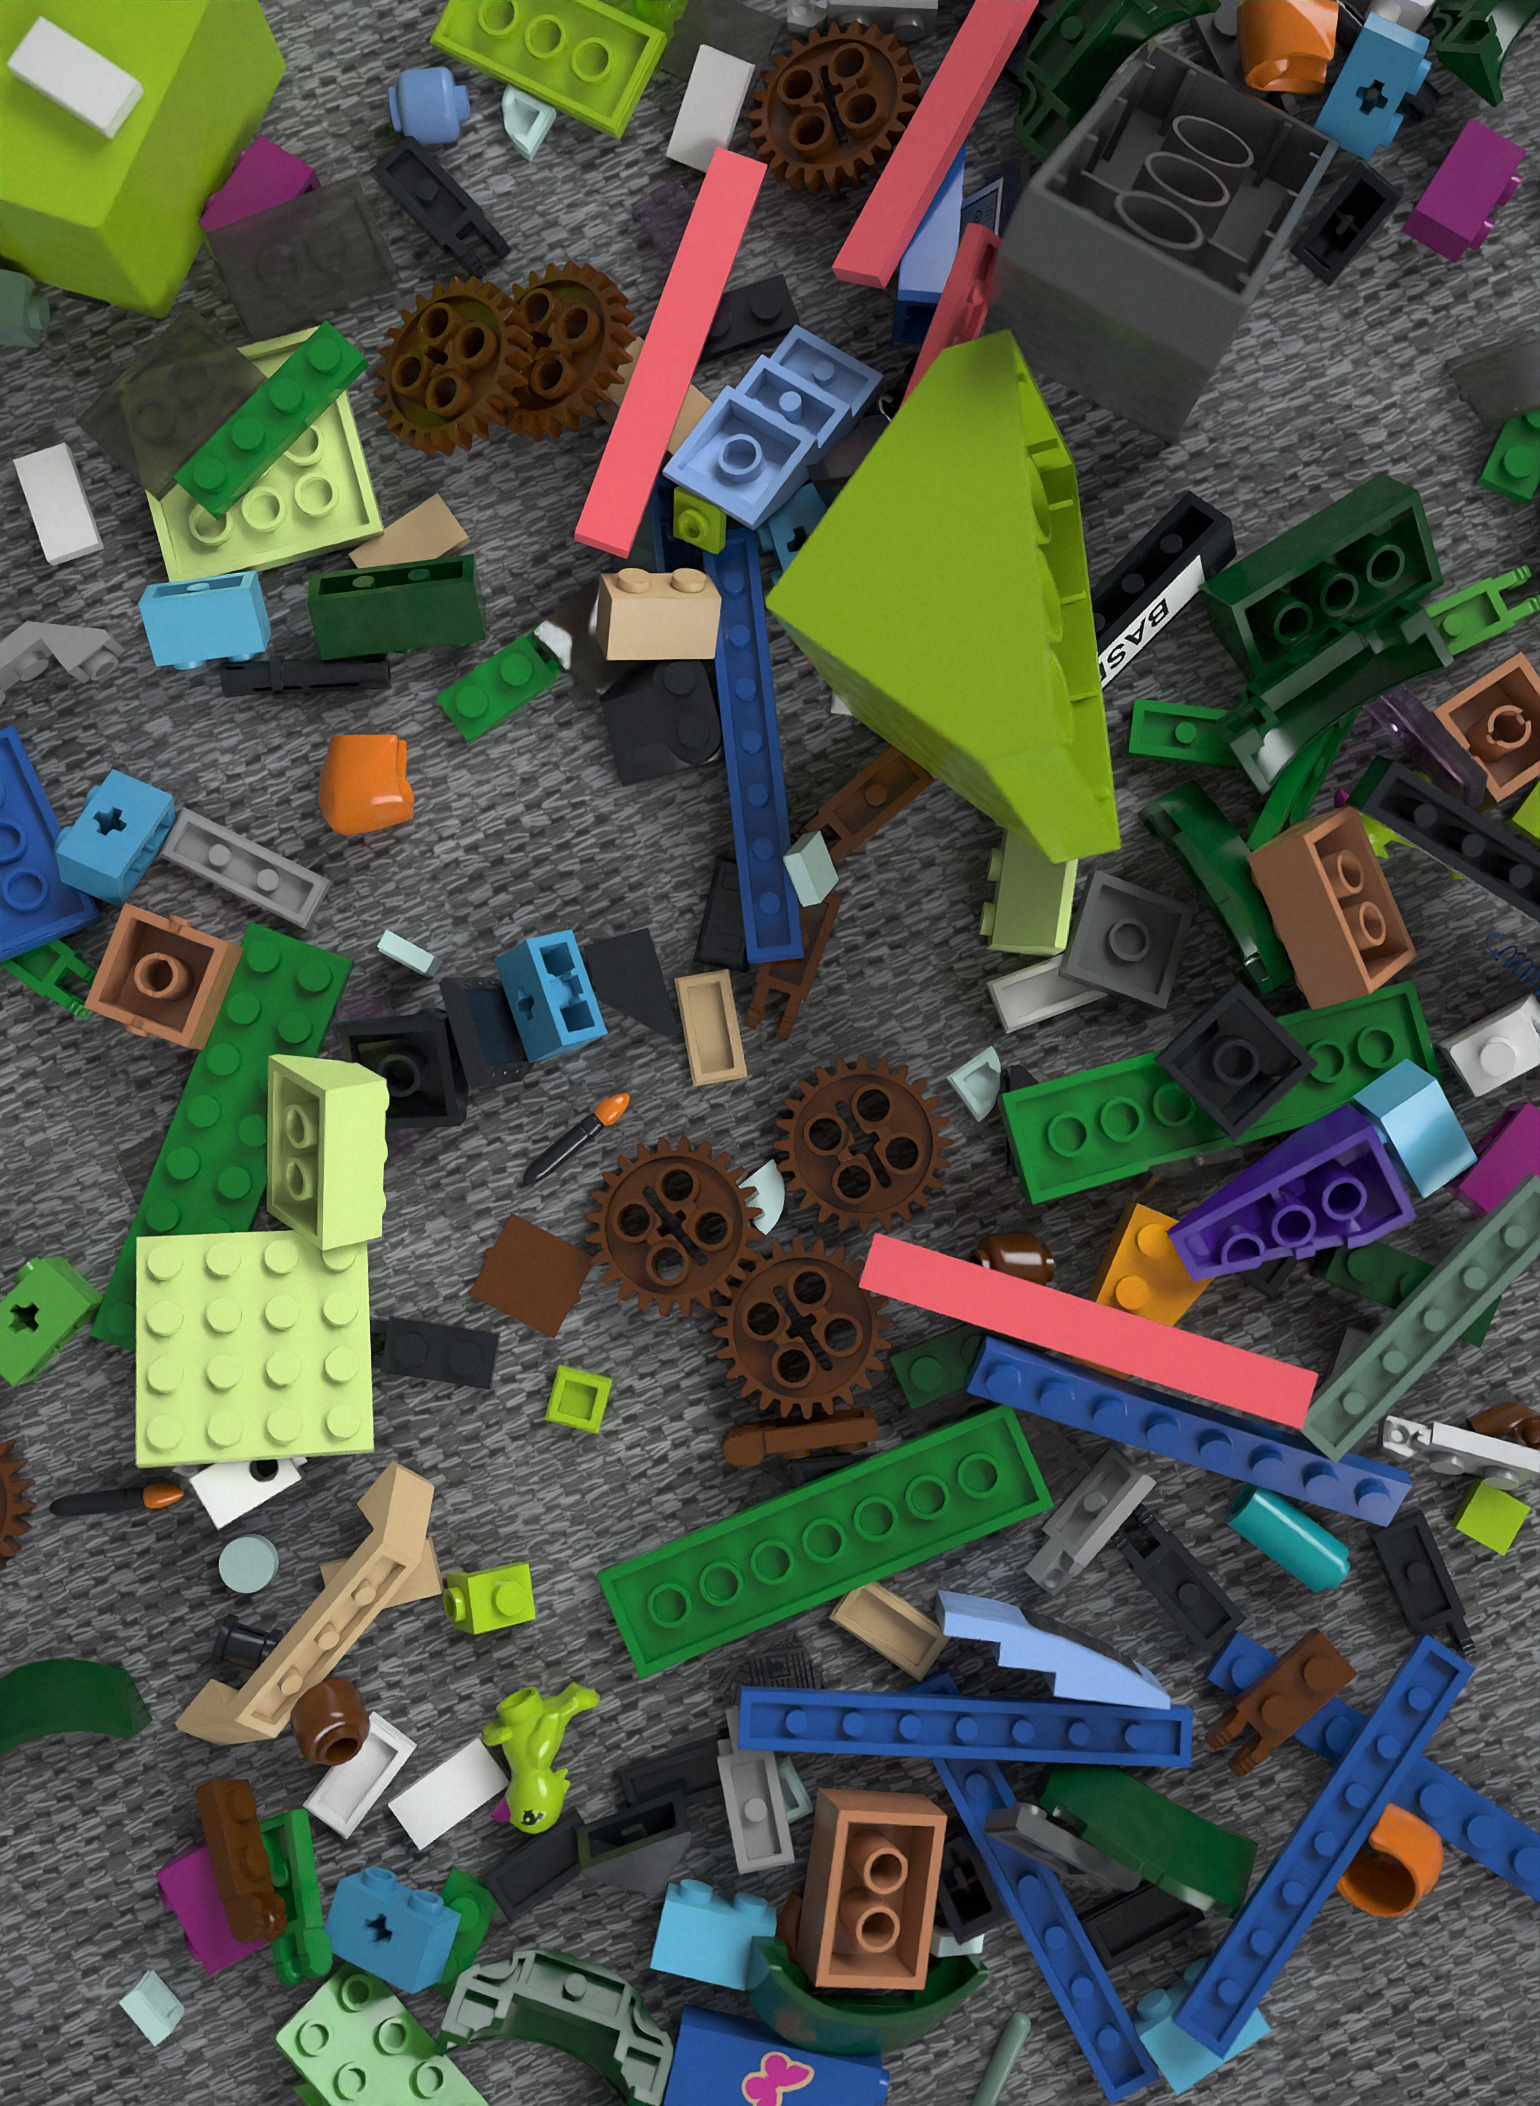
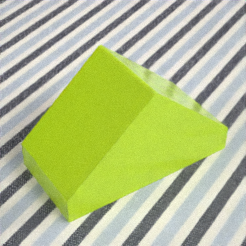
[0,0,287,319]
[766,328,1121,864]

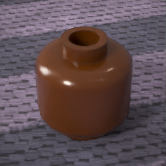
[968,1231,1054,1287]
[289,1677,371,1766]

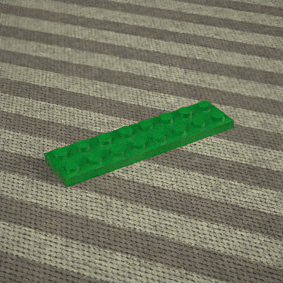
[89,922,355,1353]
[996,979,1444,1205]
[596,1403,1054,1679]

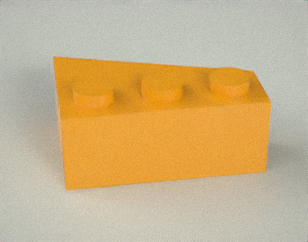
[1063,1202,1215,1380]

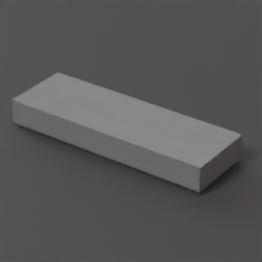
[158,807,332,930]

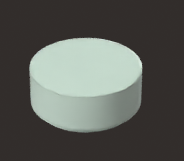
[219,1534,279,1593]

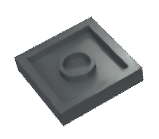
[1058,870,1195,1012]

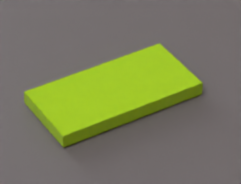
[429,0,668,141]

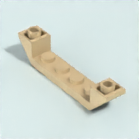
[175,1461,434,1746]

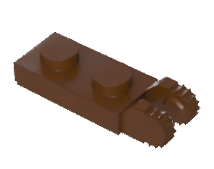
[791,745,935,866]
[744,892,843,1041]
[722,1406,879,1468]
[1204,1627,1358,1777]
[195,1779,288,1944]

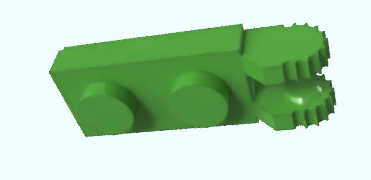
[1425,565,1540,657]

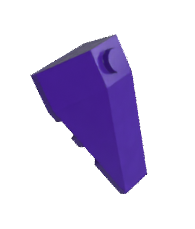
[1166,1103,1417,1281]

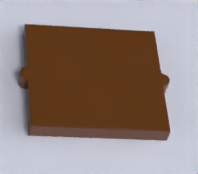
[469,1213,594,1339]

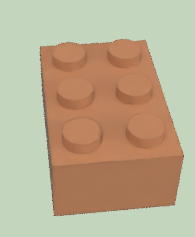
[1246,805,1418,1010]
[795,1788,947,1990]

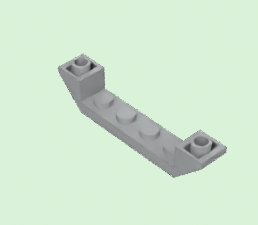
[0,621,126,705]

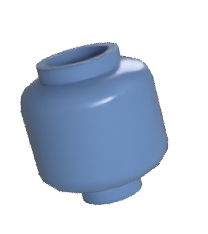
[389,66,471,145]

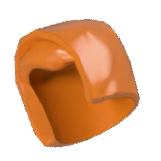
[1236,0,1339,95]
[317,735,415,836]
[1335,1802,1444,1917]

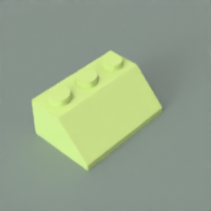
[979,821,1078,958]
[267,1054,389,1251]

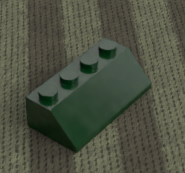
[1198,474,1444,682]

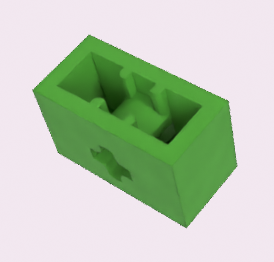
[0,1256,104,1386]

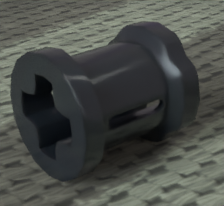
[211,1614,284,1671]

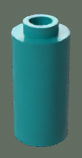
[1224,1483,1350,1592]

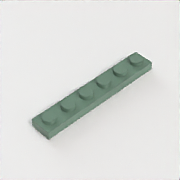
[1297,1172,1540,1464]

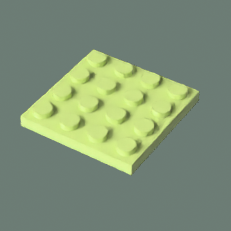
[117,326,385,582]
[136,1230,374,1468]

